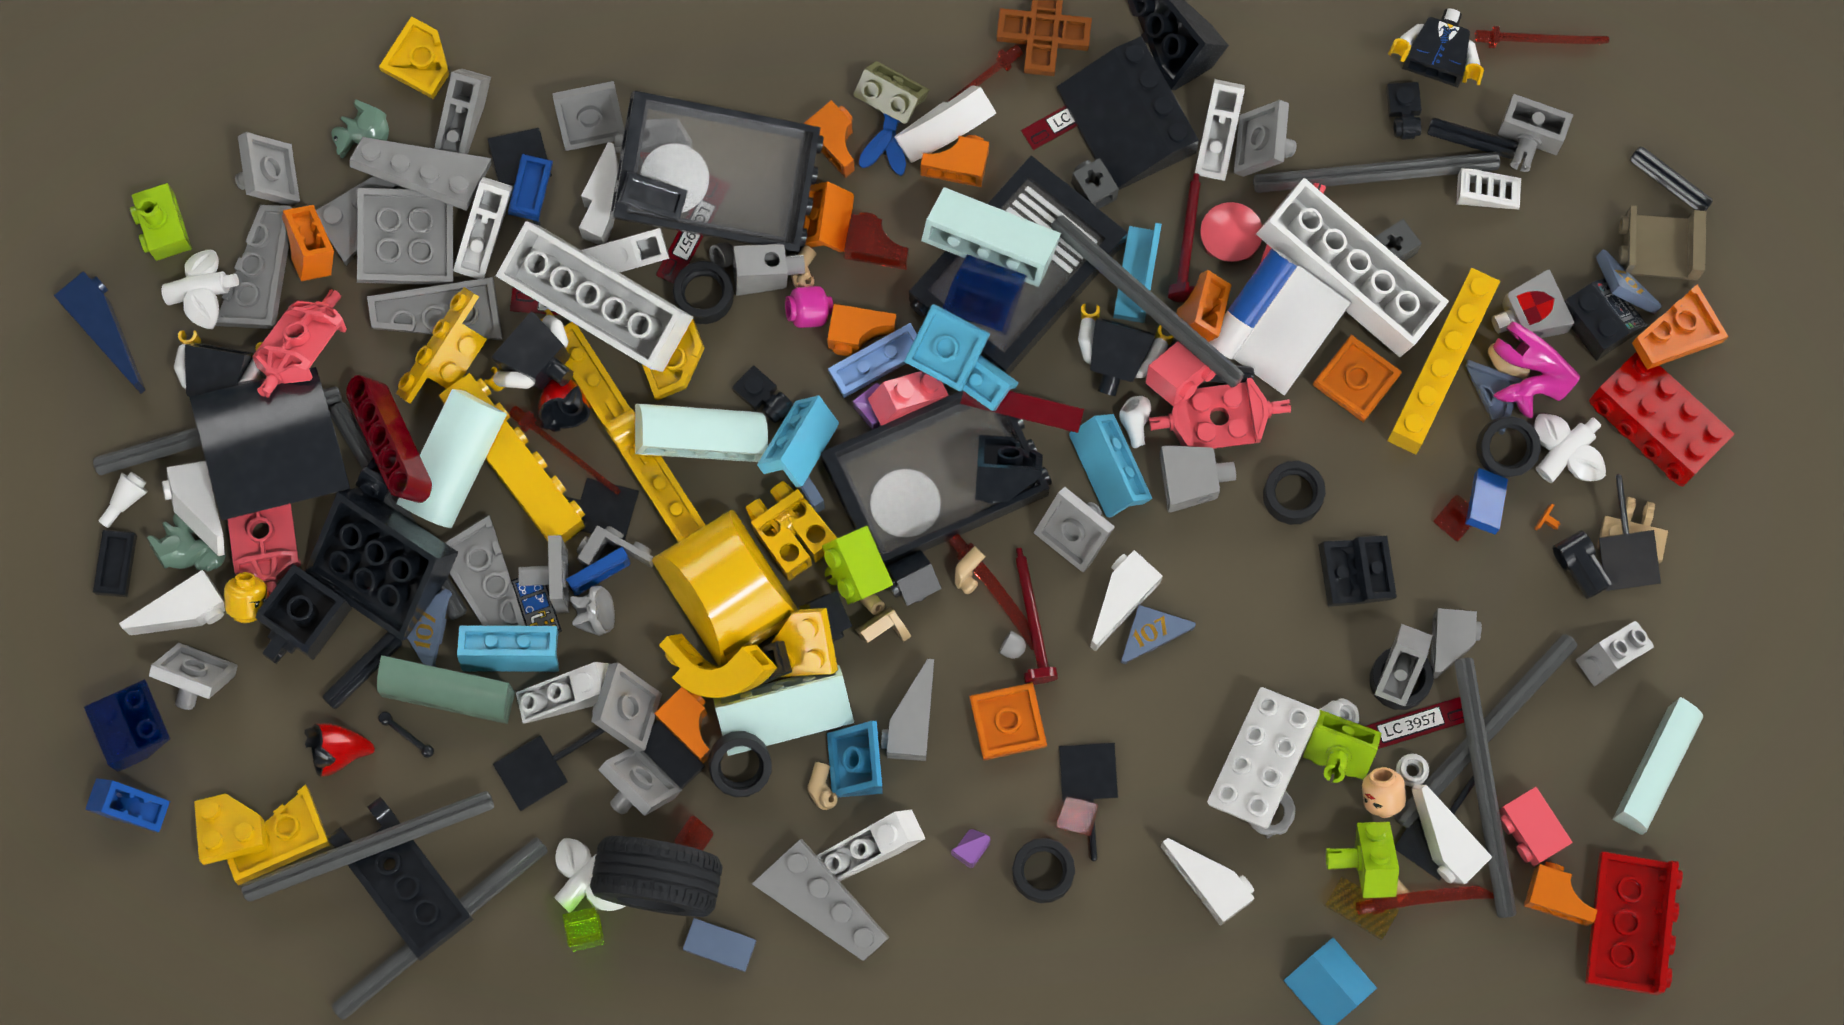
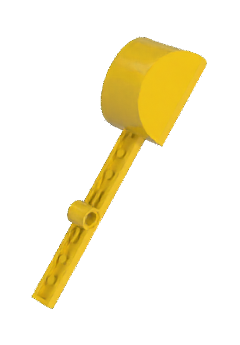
[564,322,798,667]

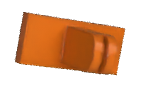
[1534,504,1561,531]

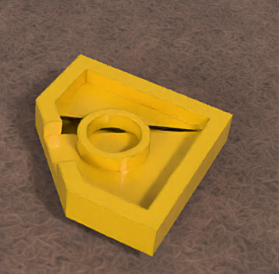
[379,16,449,99]
[642,319,705,401]
[772,608,838,677]
[194,793,267,865]

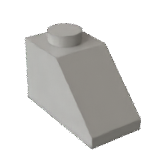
[1430,608,1482,679]
[1374,624,1433,706]

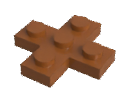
[996,0,1092,76]

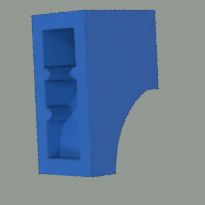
[85,778,170,832]

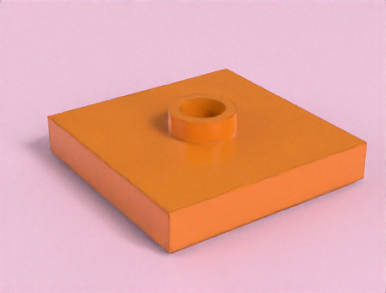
[1313,334,1402,423]
[969,682,1047,761]

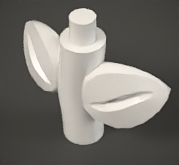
[162,250,239,329]
[1534,414,1606,483]
[554,838,626,913]

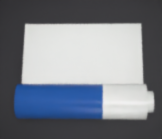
[1209,248,1352,395]

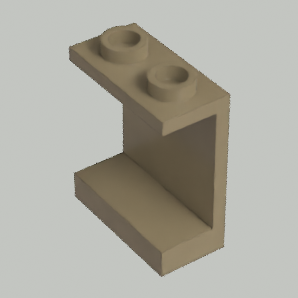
[1618,205,1706,281]

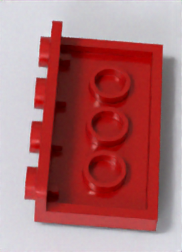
[1589,351,1735,487]
[1585,851,1683,996]

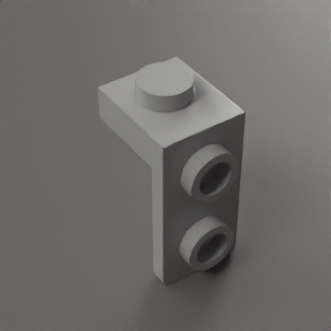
[577,525,653,568]
[1576,621,1654,686]

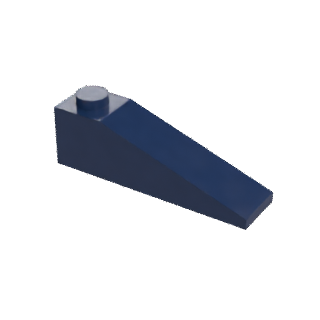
[54,271,146,394]

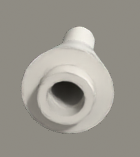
[98,472,148,528]

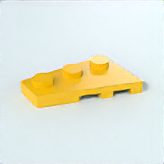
[227,784,330,885]

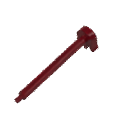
[1168,173,1201,302]
[1015,548,1058,685]

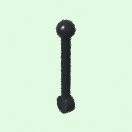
[379,712,434,758]

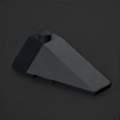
[1127,0,1229,90]

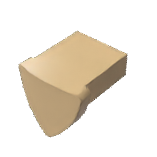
[855,607,911,643]

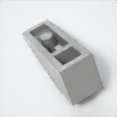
[434,68,491,154]
[881,659,934,761]

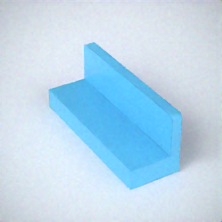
[1113,223,1162,323]
[963,355,1019,411]
[757,395,839,487]
[1069,414,1153,517]
[457,626,559,672]

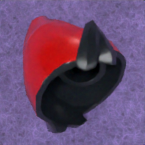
[538,379,590,432]
[304,723,375,777]

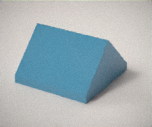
[827,721,883,798]
[1283,938,1377,1025]

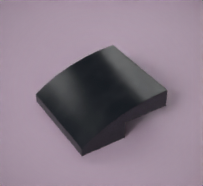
[1318,535,1397,607]

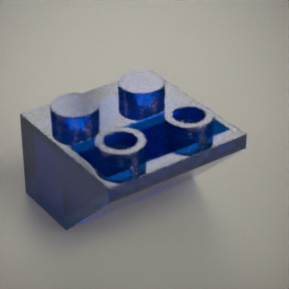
[943,254,1027,336]
[84,679,171,772]

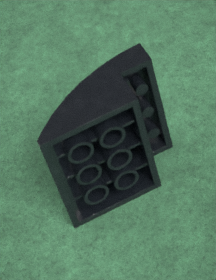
[189,367,350,521]

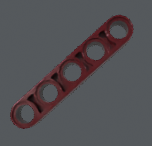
[346,375,432,503]

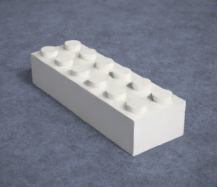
[1256,178,1449,357]
[496,221,693,372]

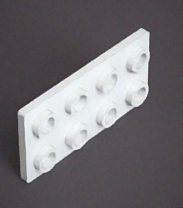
[1207,687,1320,829]

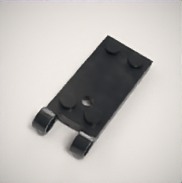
[327,797,474,961]

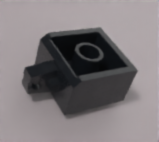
[255,564,352,664]

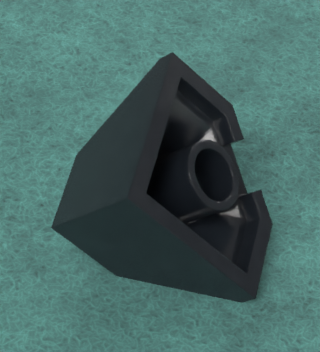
[975,435,1043,504]

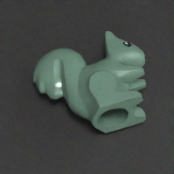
[331,99,389,158]
[147,513,226,572]

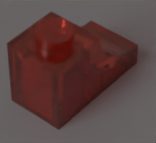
[844,212,909,270]

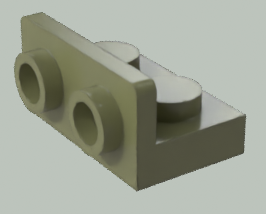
[854,61,930,124]

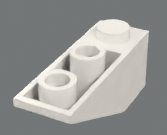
[582,228,670,273]
[516,662,609,724]
[817,809,925,881]

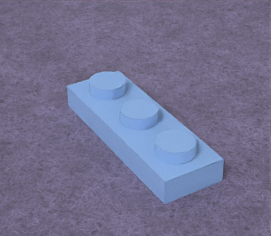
[828,323,917,398]

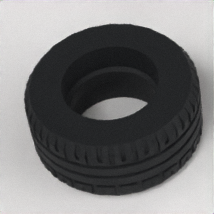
[590,836,723,917]

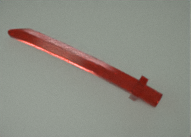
[1474,26,1609,49]
[946,45,1023,103]
[509,406,621,495]
[949,534,1034,650]
[1356,886,1494,915]

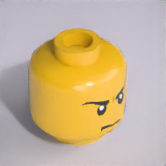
[224,572,267,623]

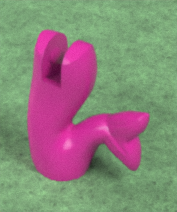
[1493,321,1580,418]

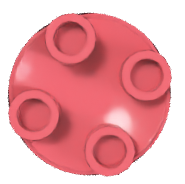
[1200,202,1262,262]

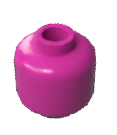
[785,286,833,328]

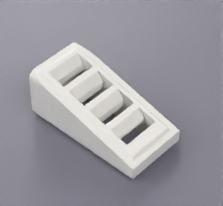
[1456,168,1521,210]

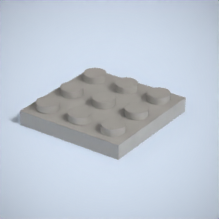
[357,188,453,285]

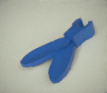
[859,112,906,176]

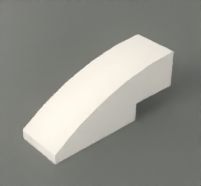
[894,85,996,163]
[579,142,618,245]

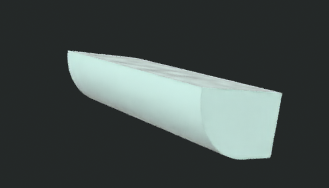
[921,187,1061,287]
[396,389,507,528]
[635,404,768,462]
[713,665,854,756]
[1612,697,1703,835]

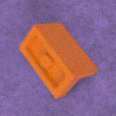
[803,181,854,252]

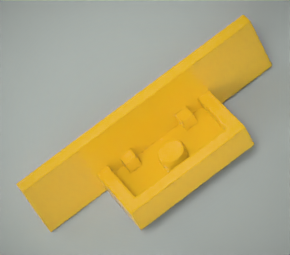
[396,287,487,404]

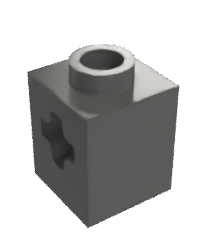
[1071,158,1119,209]
[1374,219,1422,262]

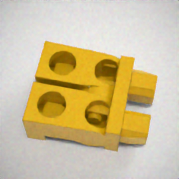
[746,481,837,582]

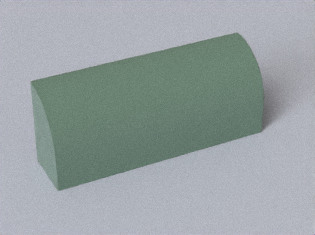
[377,655,515,724]

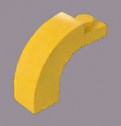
[659,633,777,698]

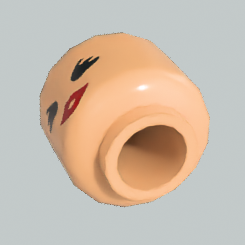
[1362,767,1406,818]

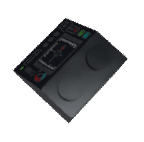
[1565,278,1648,361]

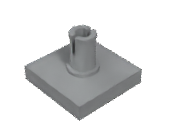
[552,81,625,151]
[1234,100,1297,177]
[235,132,300,206]
[1034,487,1115,572]
[519,535,569,614]
[149,643,238,710]
[591,662,662,752]
[599,748,682,816]

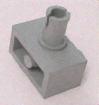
[1497,94,1573,172]

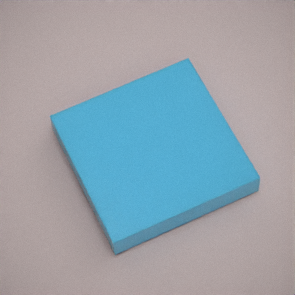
[904,304,990,391]

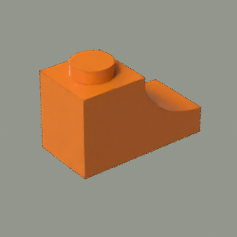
[803,100,855,178]
[921,135,989,187]
[282,205,334,281]
[1176,270,1232,342]
[827,304,897,356]
[654,687,710,764]
[1524,862,1597,926]

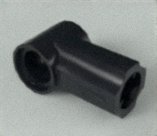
[1552,530,1612,599]

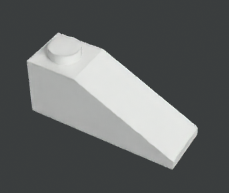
[1195,79,1245,181]
[453,177,513,279]
[162,461,225,556]
[1090,550,1163,651]
[119,570,225,635]
[1411,784,1492,885]
[1160,838,1255,926]

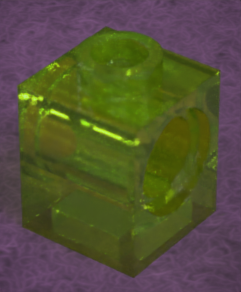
[562,907,605,951]

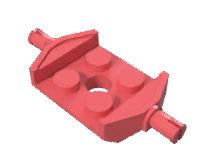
[252,289,347,398]
[1149,378,1291,449]
[227,504,301,598]

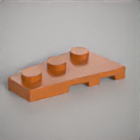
[1632,284,1729,370]

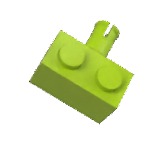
[130,183,192,261]
[822,526,893,605]
[1303,710,1382,783]
[1326,822,1399,898]

